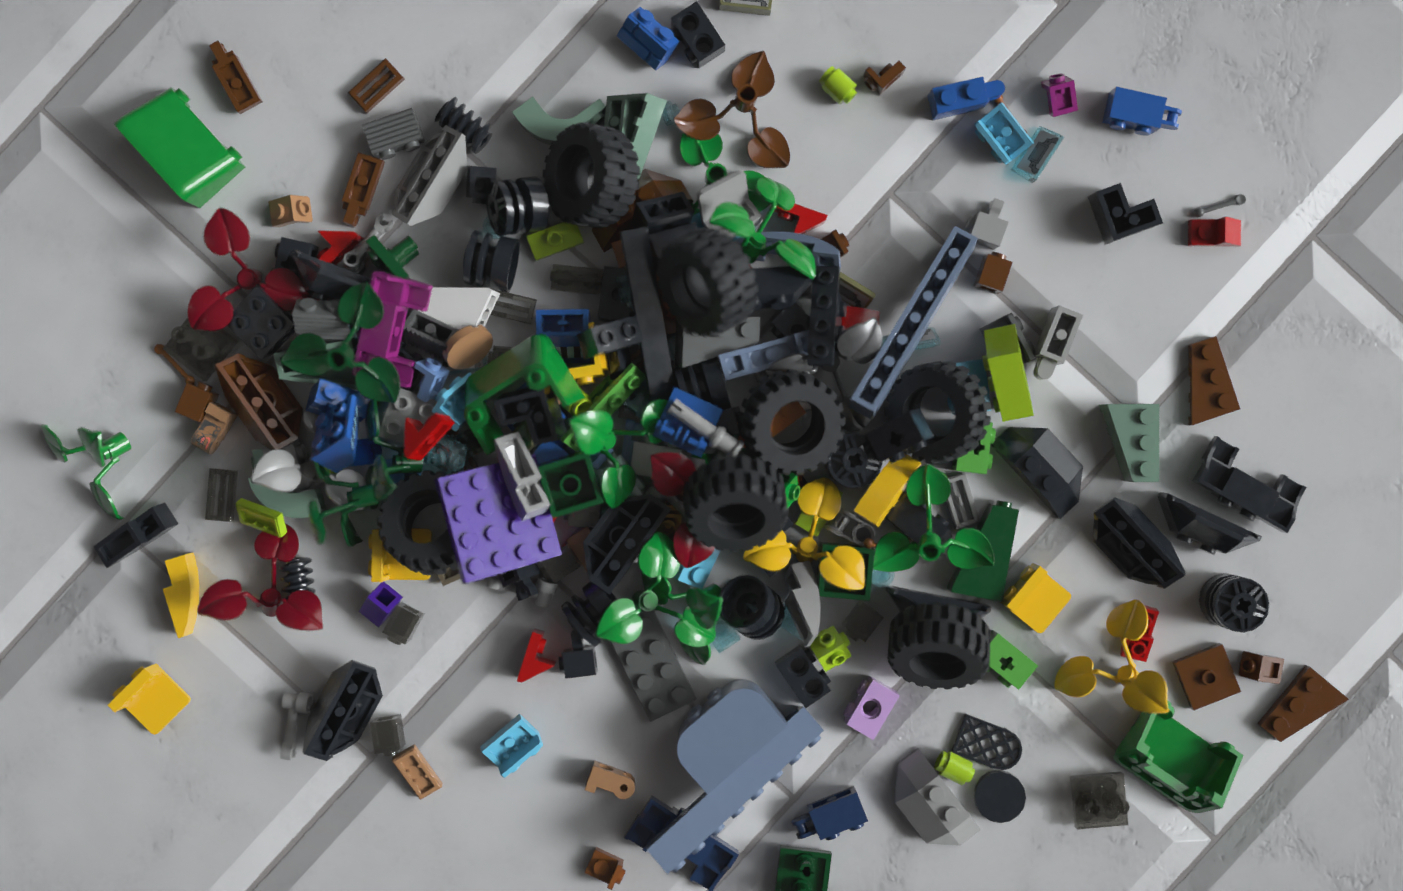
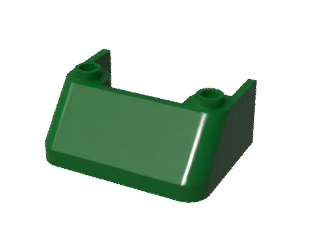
[464,334,585,455]

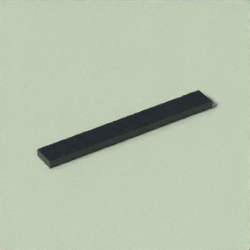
[619,227,675,402]

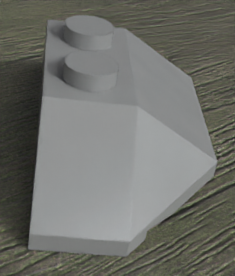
[392,125,468,226]
[894,748,980,845]

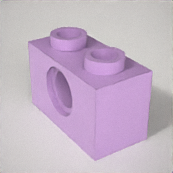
[843,676,900,740]

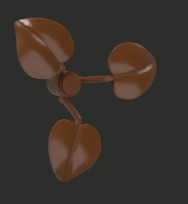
[674,51,790,169]

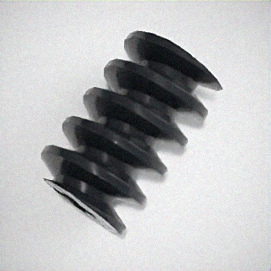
[435,97,492,154]
[278,557,316,600]

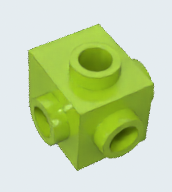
[810,625,852,672]

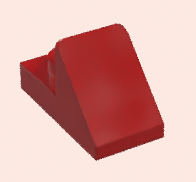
[774,204,828,234]
[1188,217,1241,247]
[316,231,363,265]
[404,413,455,460]
[517,628,556,683]

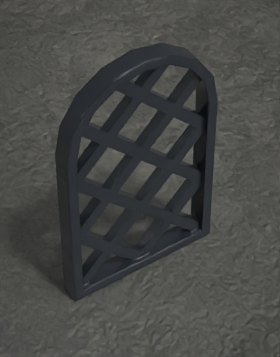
[951,714,1022,770]

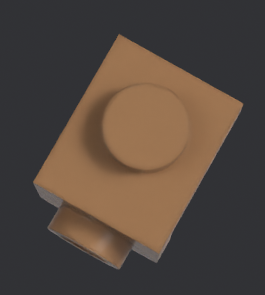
[268,195,313,227]

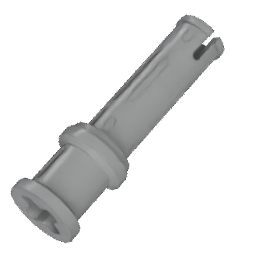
[667,399,744,457]

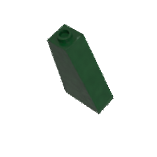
[947,500,1019,601]

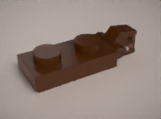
[209,41,263,114]
[342,152,385,227]

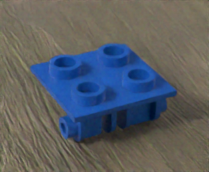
[653,387,723,458]

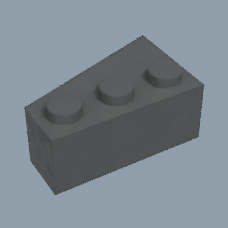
[675,316,760,368]

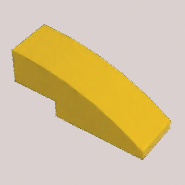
[854,454,922,527]
[163,552,199,638]

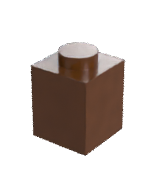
[973,252,1013,294]
[175,381,219,422]

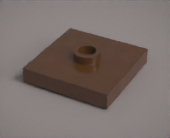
[1172,643,1241,711]

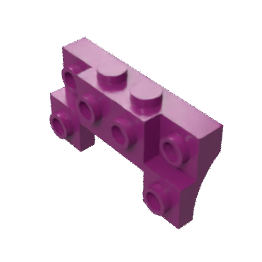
[352,271,433,388]

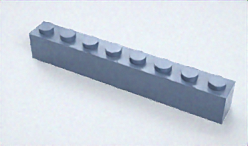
[849,226,978,420]
[644,706,824,874]

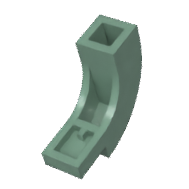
[512,96,606,145]
[248,448,327,518]

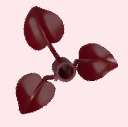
[187,208,311,331]
[650,452,742,568]
[197,524,323,631]

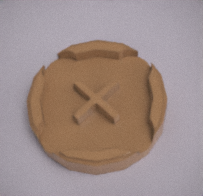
[443,325,493,370]

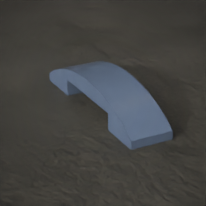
[736,232,841,269]
[718,330,809,381]

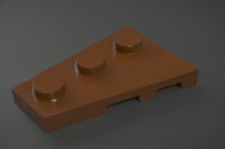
[1188,336,1240,426]
[1257,665,1349,742]

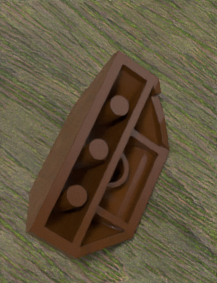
[592,169,694,252]
[215,353,303,451]

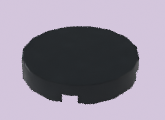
[974,770,1026,823]

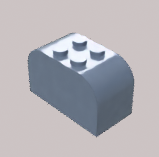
[677,679,788,795]

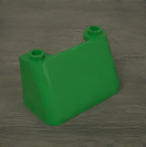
[114,87,245,208]
[1113,700,1244,813]

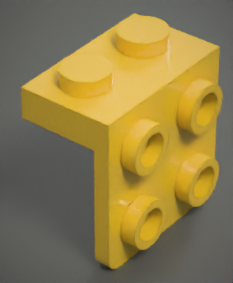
[569,322,609,386]
[368,528,432,582]
[1000,563,1071,633]
[107,663,191,735]

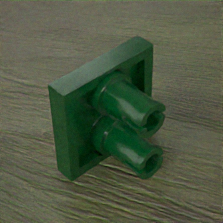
[366,235,419,279]
[775,845,832,891]

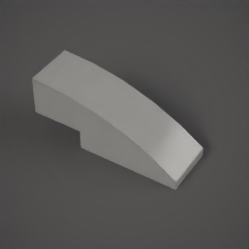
[494,431,551,521]
[784,560,820,647]

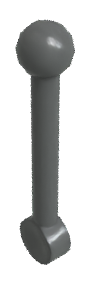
[1194,194,1246,217]

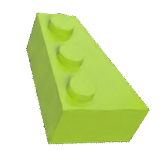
[982,324,1034,422]

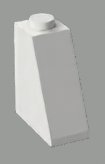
[418,287,500,330]

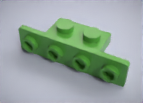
[561,363,646,452]

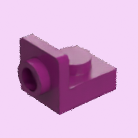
[1041,73,1078,117]

